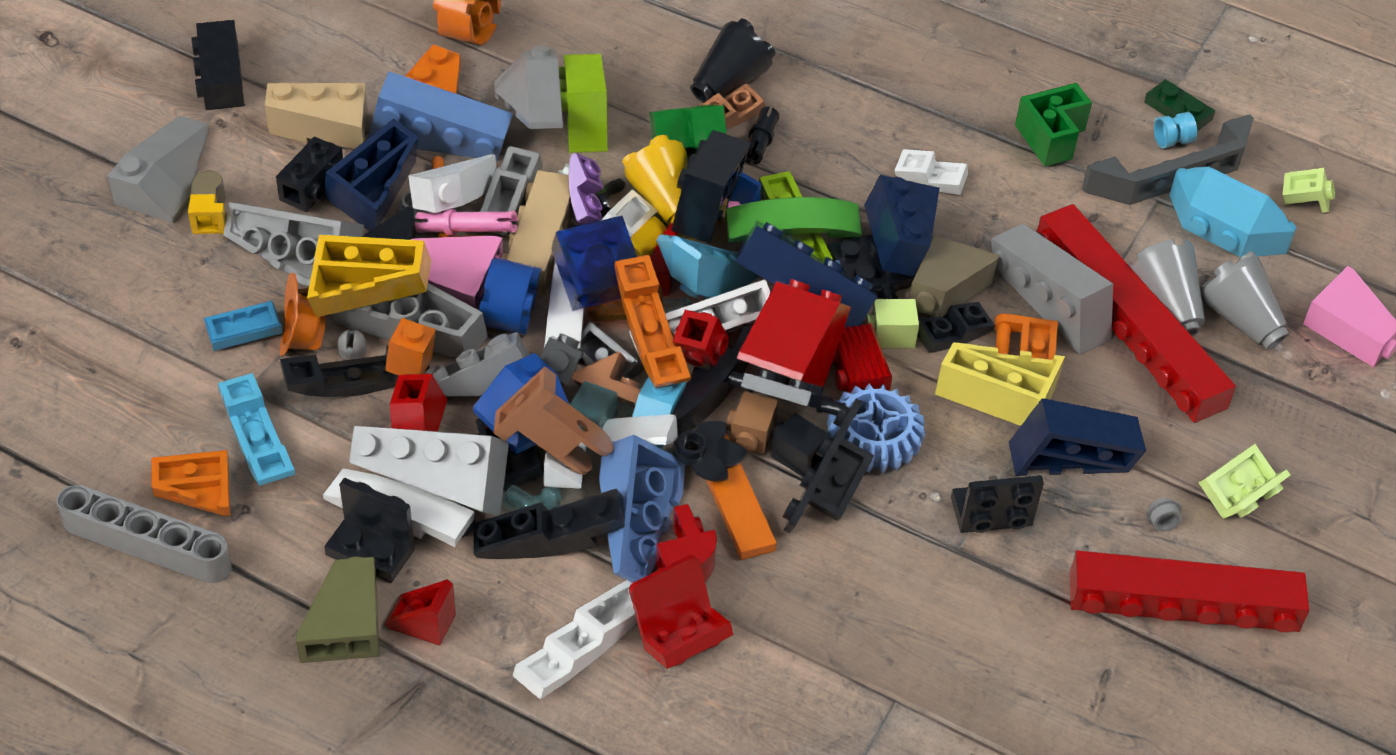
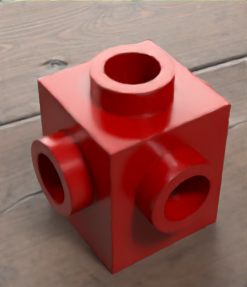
[672,309,728,367]

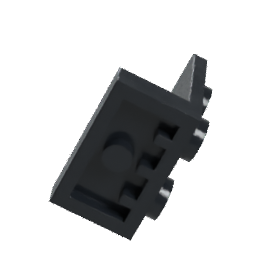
[951,475,1044,533]
[324,478,415,583]

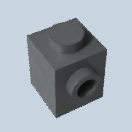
[540,333,585,385]

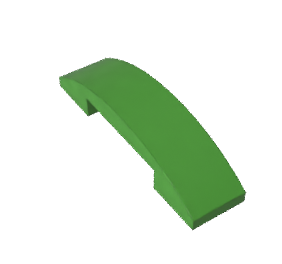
[725,197,862,242]

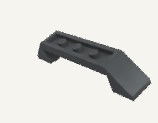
[1082,114,1254,205]

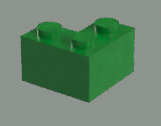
[1015,82,1092,167]
[649,104,727,153]

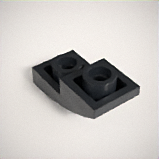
[917,302,995,353]

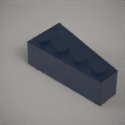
[736,220,878,328]

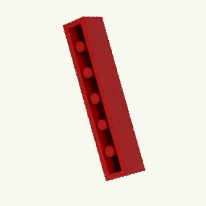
[1070,550,1310,632]

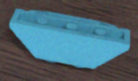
[1169,167,1297,258]
[656,234,759,299]

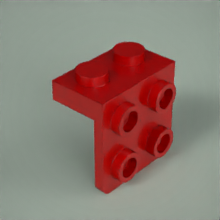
[629,555,734,669]

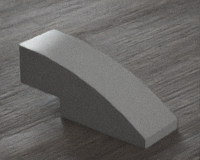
[480,146,543,236]

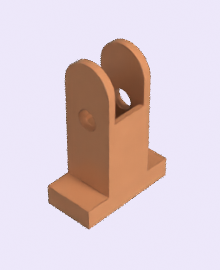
[494,367,613,475]

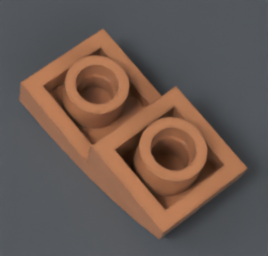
[700,83,766,129]

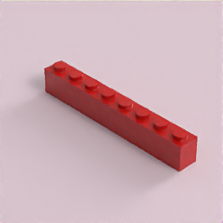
[1037,204,1236,423]

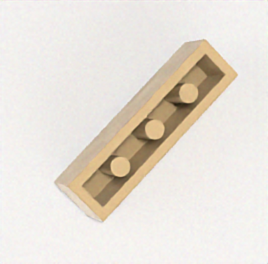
[502,170,573,295]

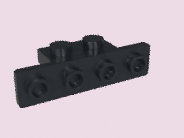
[782,398,874,534]

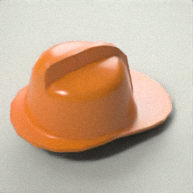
[280,273,326,356]

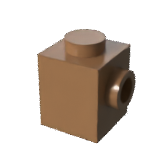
[726,391,778,455]

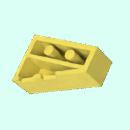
[935,342,1065,426]

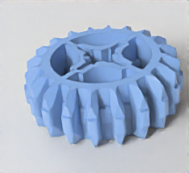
[827,383,925,474]

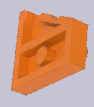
[405,44,461,94]
[151,450,231,516]

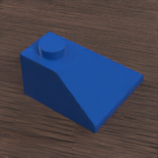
[473,353,569,454]

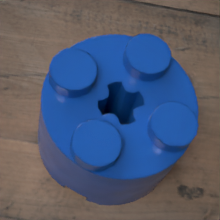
[479,258,541,336]

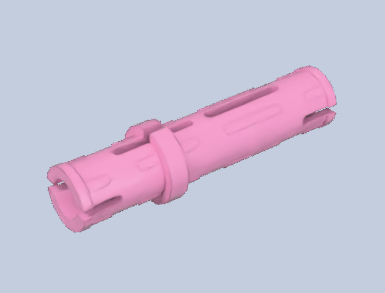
[415,209,518,235]

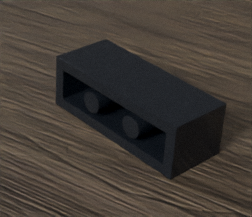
[191,20,245,110]

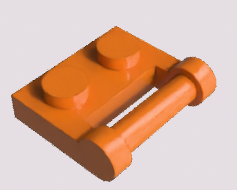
[994,313,1058,360]

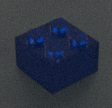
[551,215,637,311]

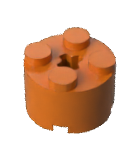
[433,0,501,45]

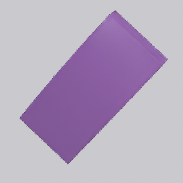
[569,153,604,226]

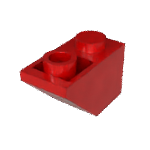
[390,374,448,432]

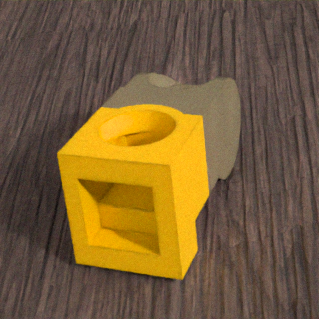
[188,170,226,234]

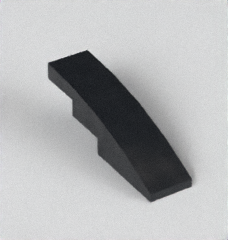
[673,324,752,437]

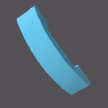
[218,373,296,486]

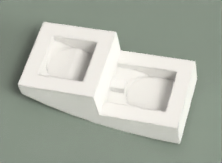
[895,149,968,195]

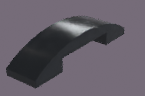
[280,345,430,397]

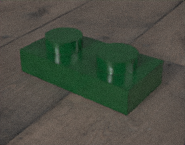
[1144,79,1215,131]

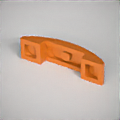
[614,255,691,388]

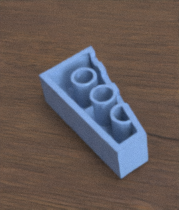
[368,71,513,161]

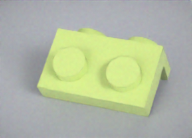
[1198,444,1291,519]

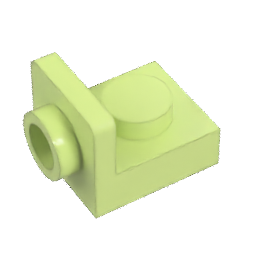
[1282,168,1335,213]

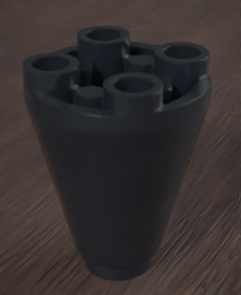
[690,18,776,103]

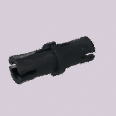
[746,106,780,164]

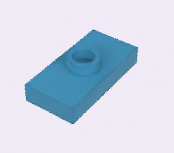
[204,300,283,351]

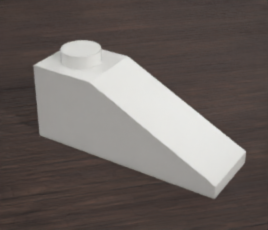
[408,154,497,213]

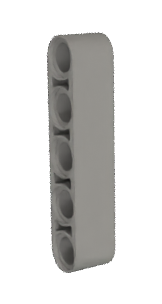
[56,485,232,583]

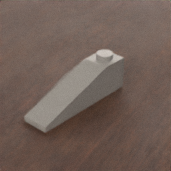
[494,46,563,129]
[108,115,210,223]
[224,202,364,286]

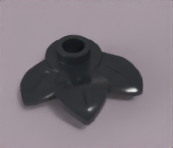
[673,421,747,482]

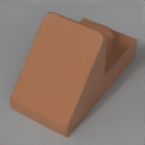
[571,352,642,408]

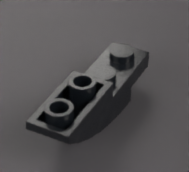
[474,488,625,559]

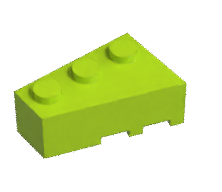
[558,54,608,153]

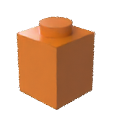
[386,318,436,375]

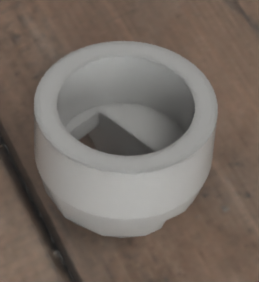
[338,330,367,360]

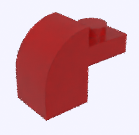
[656,504,717,582]

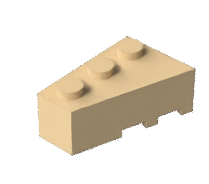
[265,83,368,149]

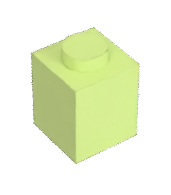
[865,299,919,348]

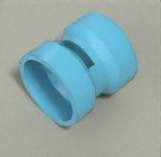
[1154,112,1197,148]

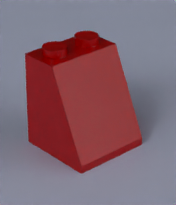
[737,279,851,387]

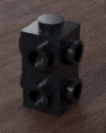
[276,136,343,212]

